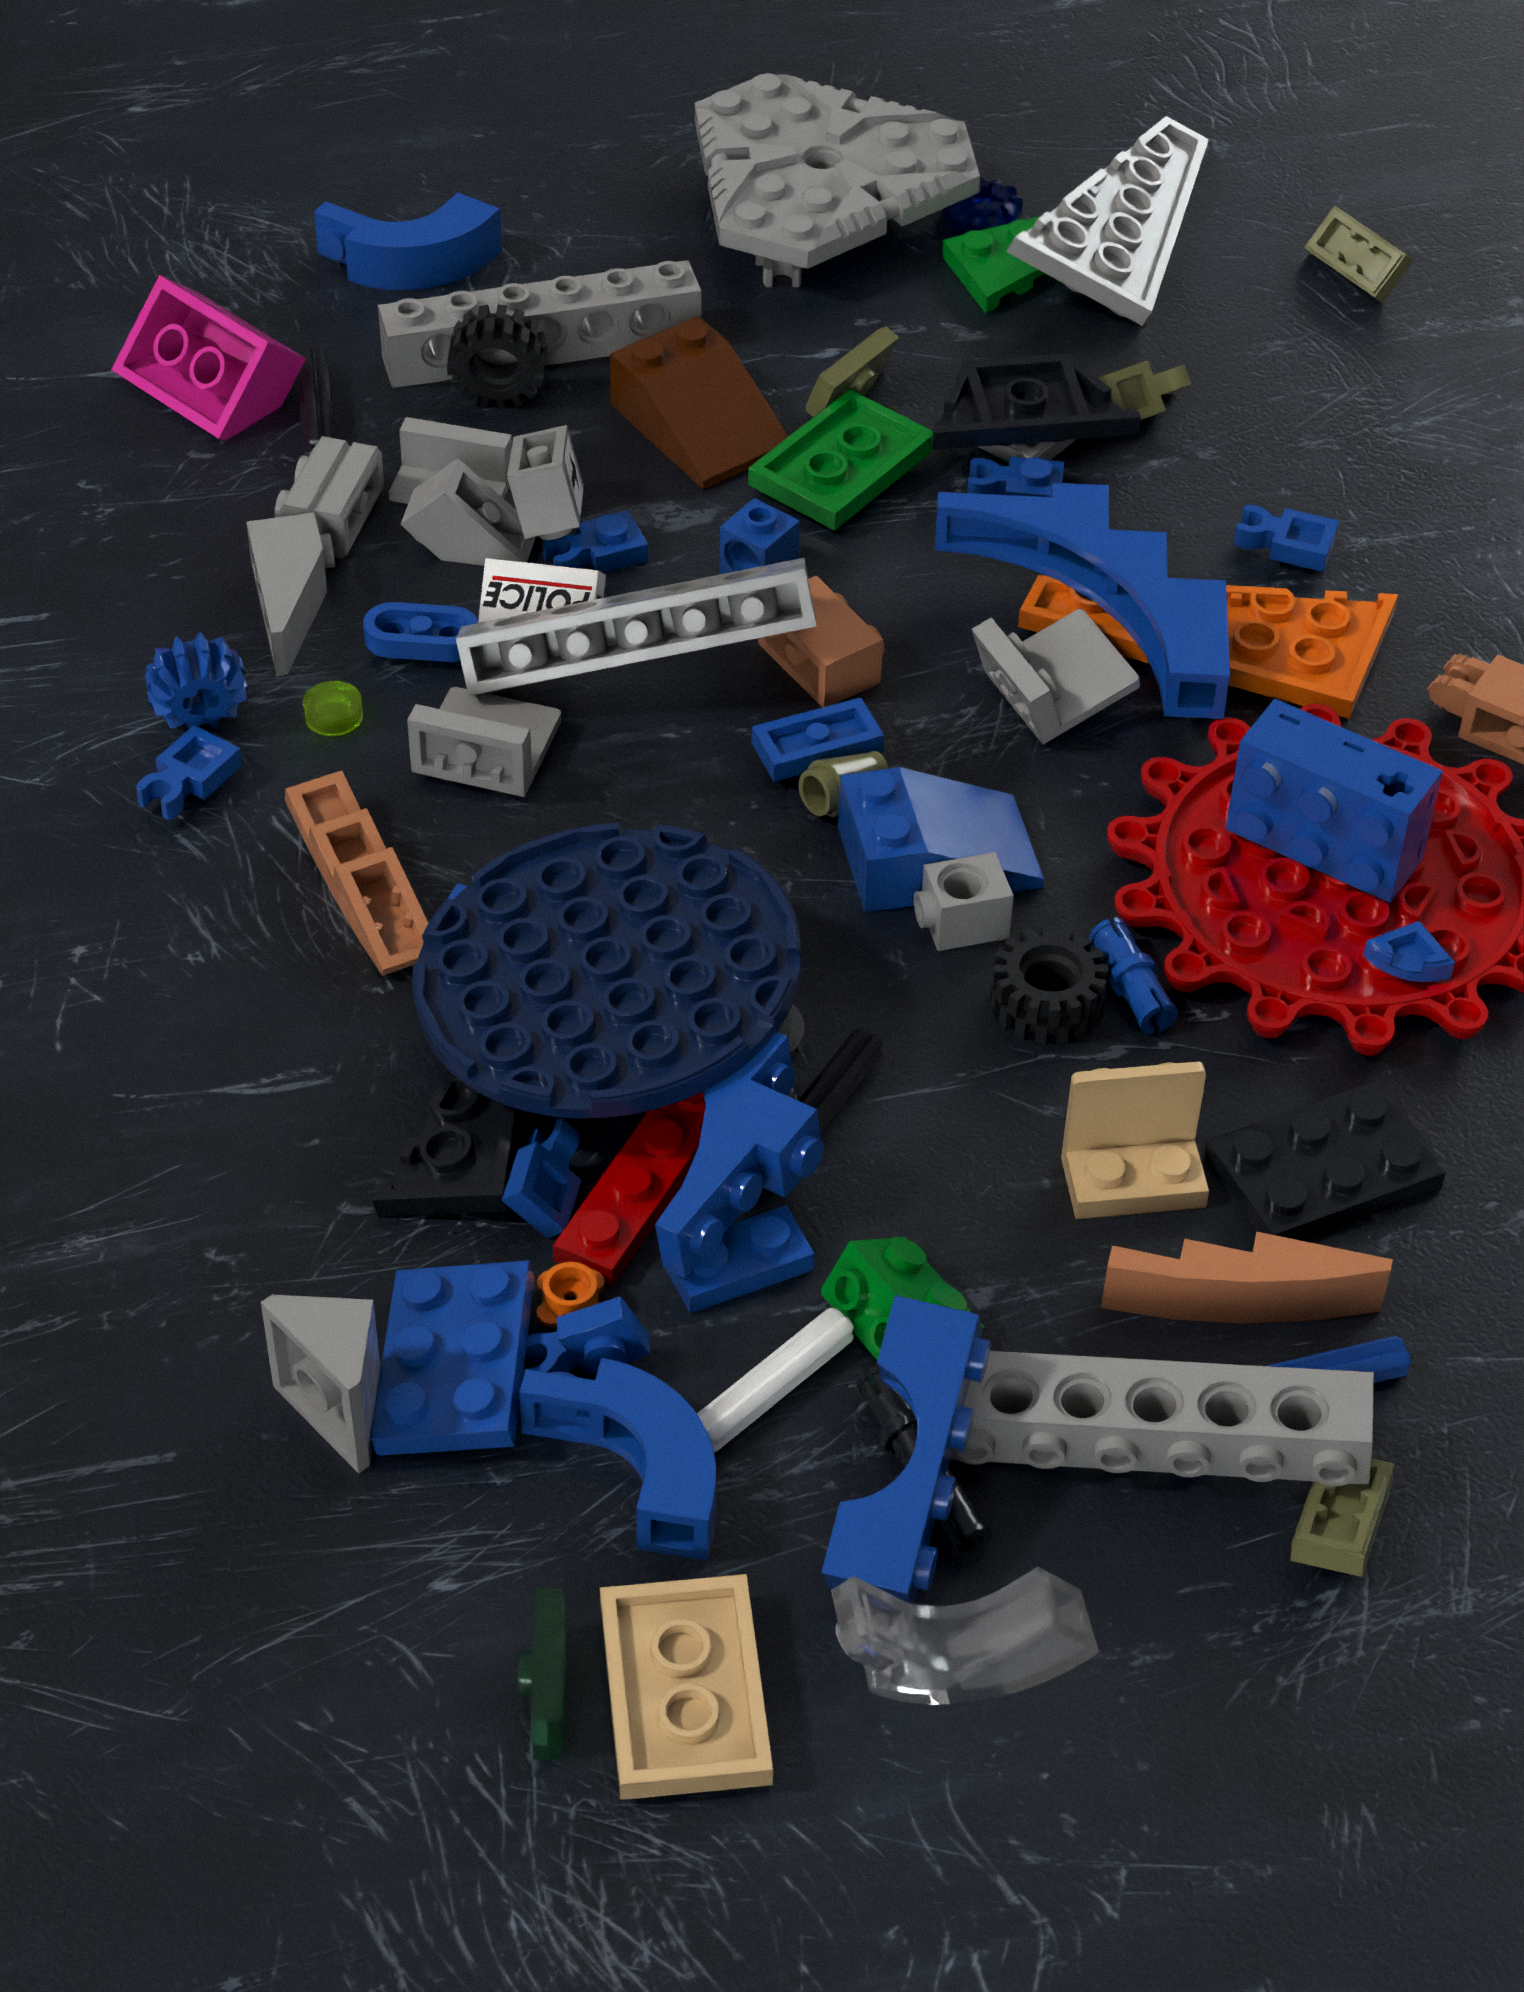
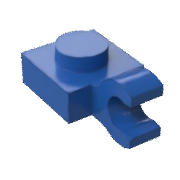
[502,1118,582,1239]
[523,1296,650,1377]

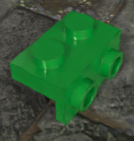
[821,1237,985,1360]

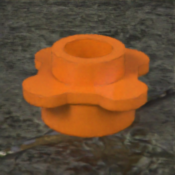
[536,1262,605,1328]

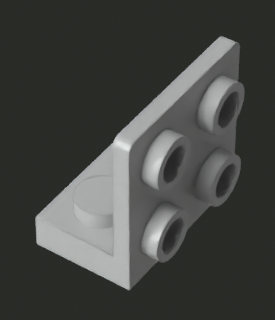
[972,609,1141,745]
[407,687,561,797]

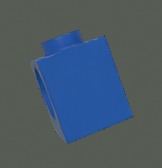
[719,498,800,575]

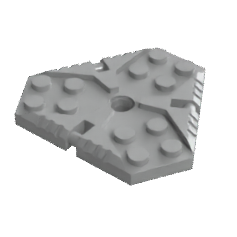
[694,73,980,269]

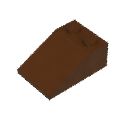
[610,316,788,489]

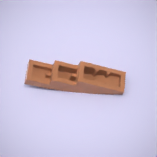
[285,770,429,976]
[1101,1231,1393,1324]

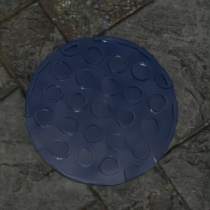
[412,823,802,1119]

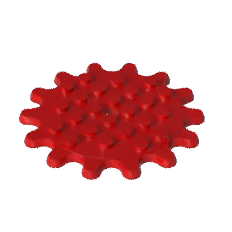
[1107,704,1524,1056]

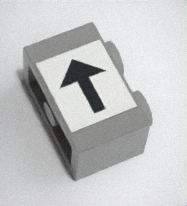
[507,425,584,540]

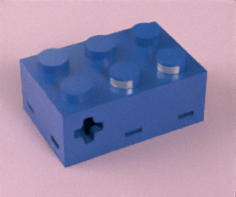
[1226,699,1443,903]

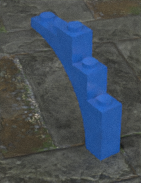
[935,483,1230,719]
[655,1032,824,1278]

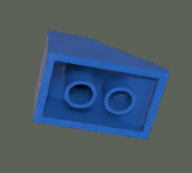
[838,767,1044,913]

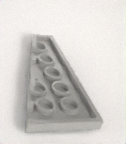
[1006,116,1209,326]

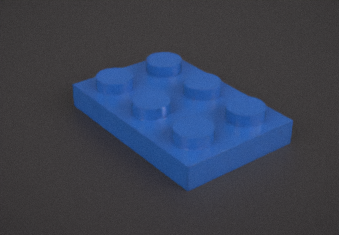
[370,1260,535,1456]

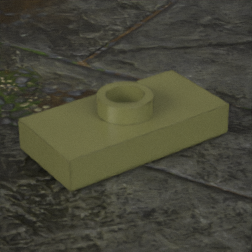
[1304,205,1414,303]
[805,326,900,417]
[1290,1458,1395,1577]

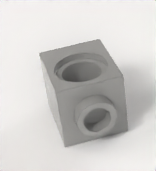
[914,852,1014,951]

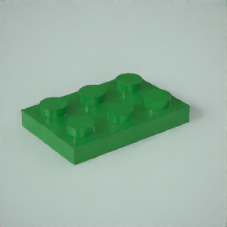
[748,389,934,531]

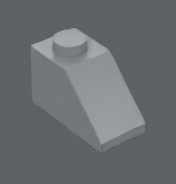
[400,458,536,566]

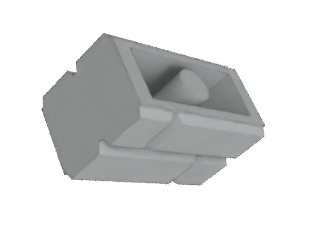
[275,436,384,559]

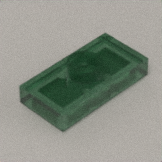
[518,1589,567,1760]

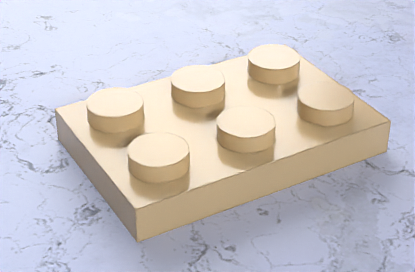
[600,1574,773,1800]

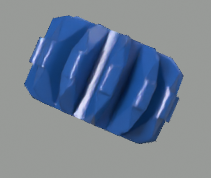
[145,632,248,729]

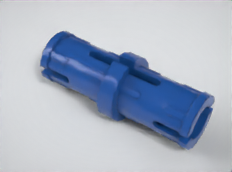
[1089,917,1178,1034]

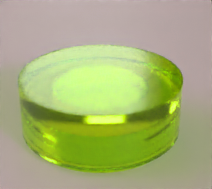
[303,681,363,736]

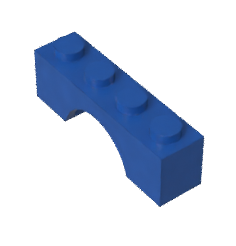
[821,1295,991,1609]

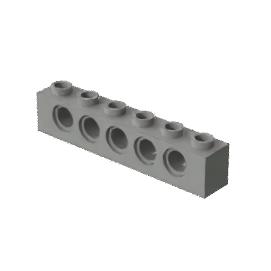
[378,260,701,388]
[456,558,817,696]
[950,1351,1374,1486]

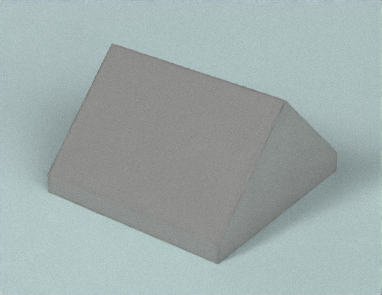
[261,1294,381,1474]

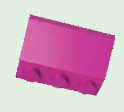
[111,275,306,441]

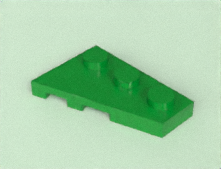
[942,216,1045,313]

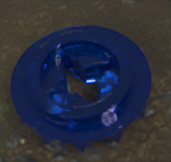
[942,176,1023,232]

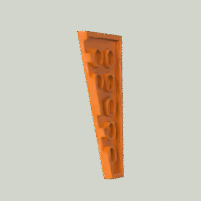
[1018,575,1398,719]

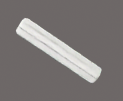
[697,1308,854,1452]

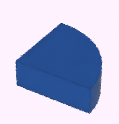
[1363,921,1455,982]

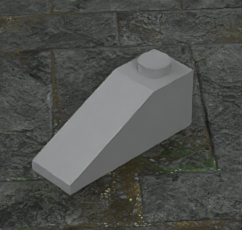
[247,512,335,677]

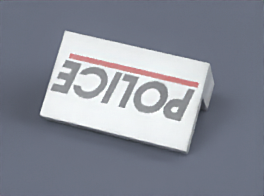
[478,558,606,623]

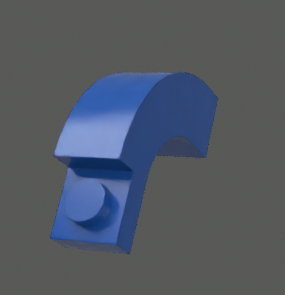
[314,192,502,290]
[519,1358,716,1561]

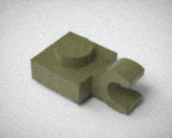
[1099,360,1191,421]

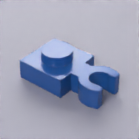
[967,457,1064,497]
[1233,505,1339,572]
[543,510,648,573]
[136,725,243,820]

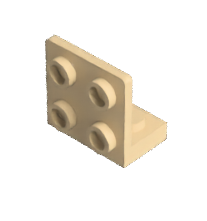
[1061,1061,1209,1219]

